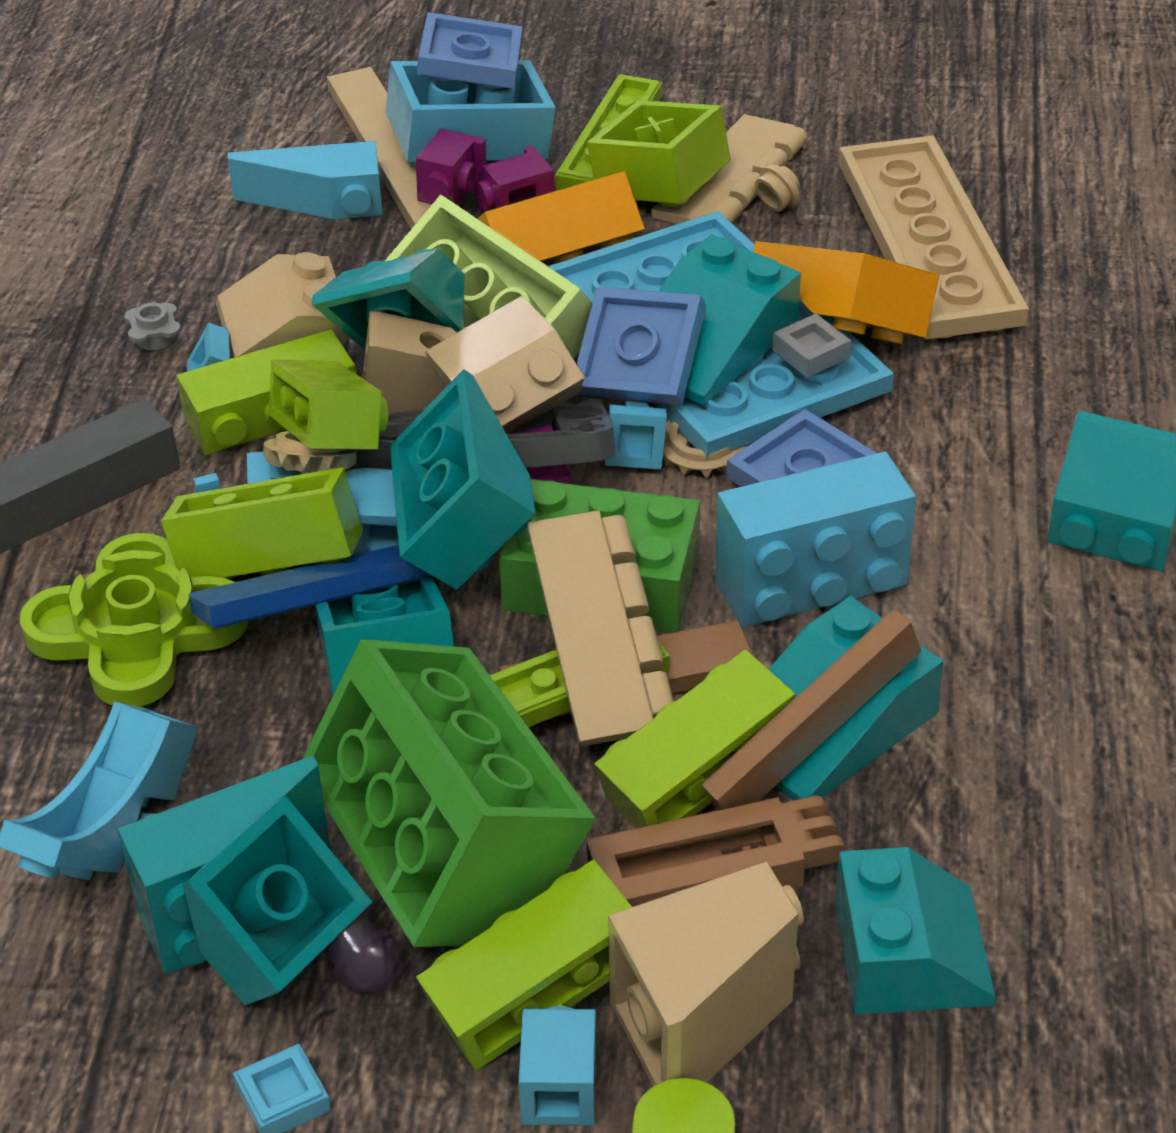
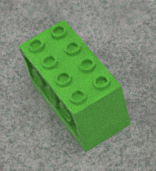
[303,639,596,947]

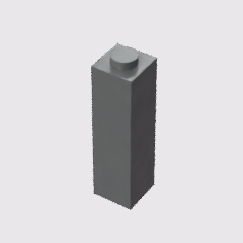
[0,398,180,554]

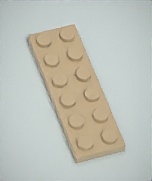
[838,135,1029,340]

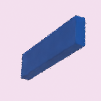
[189,545,433,629]

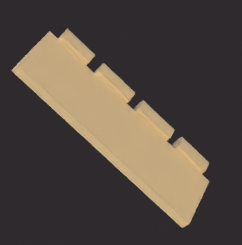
[652,114,808,224]
[527,510,674,747]

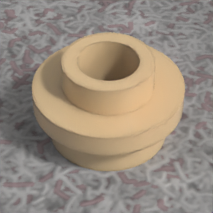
[754,163,800,212]

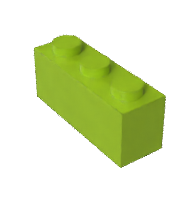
[176,329,356,455]
[268,359,388,449]
[161,467,363,580]
[594,649,796,828]
[416,859,632,1071]

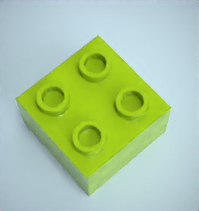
[587,100,731,207]

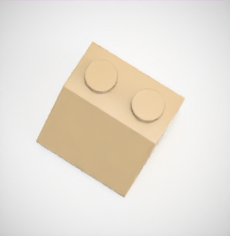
[216,252,347,358]
[425,296,585,434]

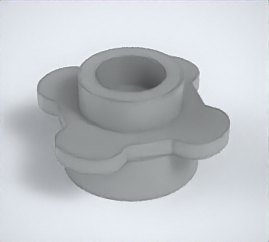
[124,303,181,350]

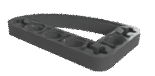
[356,395,615,469]

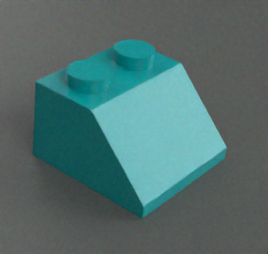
[312,249,465,350]
[1047,411,1176,572]
[182,795,372,1006]
[835,847,996,1015]

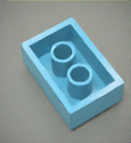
[385,60,556,163]
[715,451,916,628]

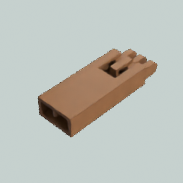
[586,796,847,907]

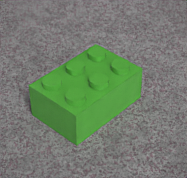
[499,479,700,633]

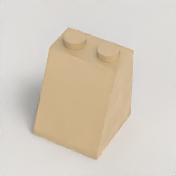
[608,861,804,1086]

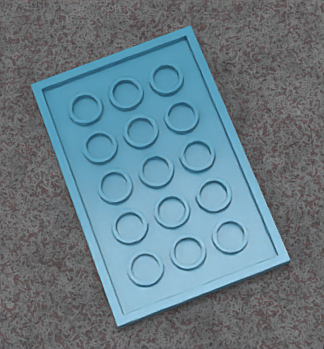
[548,211,894,460]

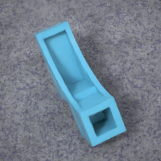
[0,702,199,880]

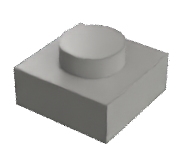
[772,314,851,378]

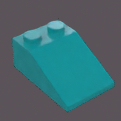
[658,234,801,405]
[390,369,536,589]
[313,576,454,697]
[768,595,944,801]
[118,756,331,975]

